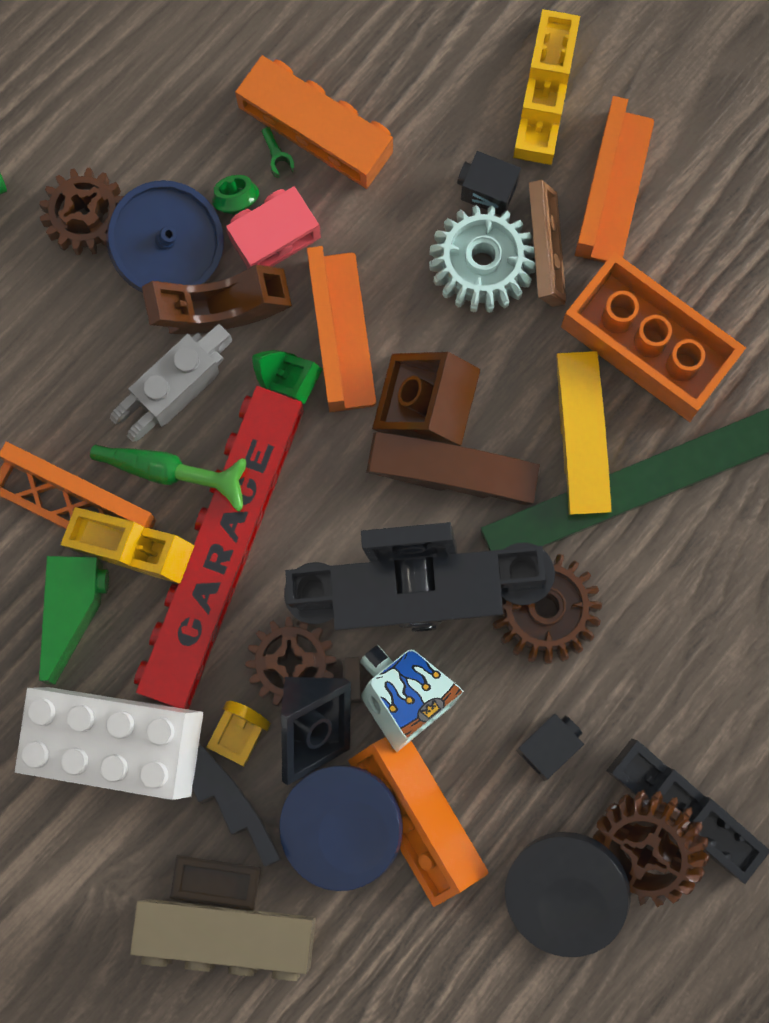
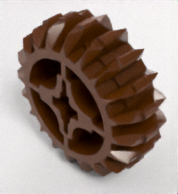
[593,790,709,907]

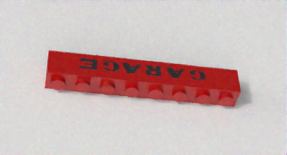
[134,385,304,709]

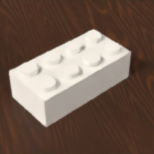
[15,687,203,800]

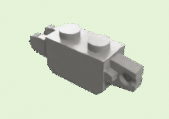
[110,324,232,442]

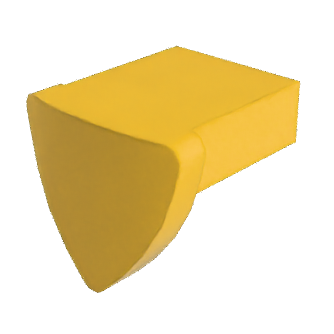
[206,701,271,767]

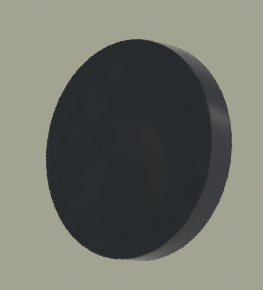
[505,832,631,957]

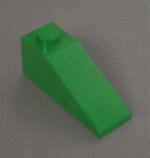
[39,556,109,685]

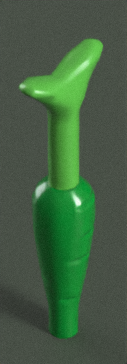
[90,444,246,512]

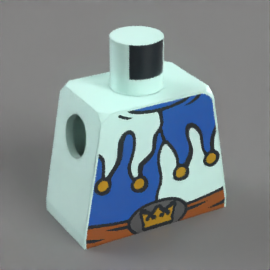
[360,645,463,752]

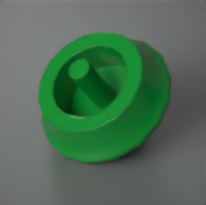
[212,175,259,215]

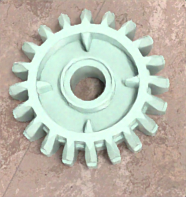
[429,205,536,313]

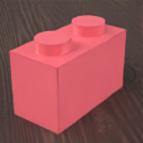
[226,186,321,268]

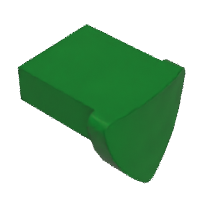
[252,350,323,404]

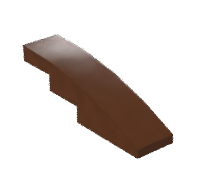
[366,432,540,506]

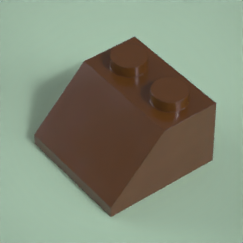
[372,352,481,446]

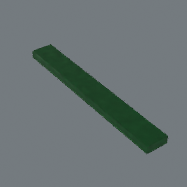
[480,408,769,551]

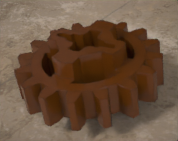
[39,168,124,255]
[245,617,336,707]

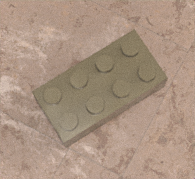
[130,899,316,981]

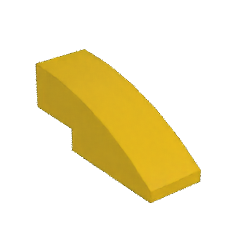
[60,507,195,584]

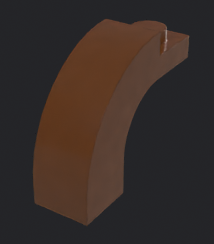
[142,265,292,334]

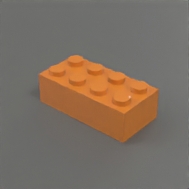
[561,252,746,422]

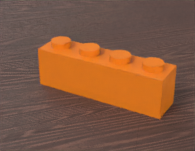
[235,55,393,189]

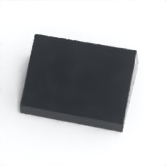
[281,677,351,786]

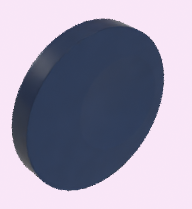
[106,180,224,293]
[279,765,403,891]

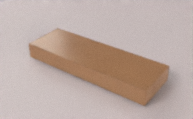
[529,180,566,307]

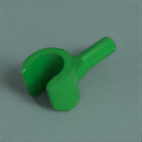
[261,127,294,178]

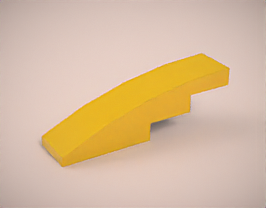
[513,9,580,165]
[556,351,612,515]

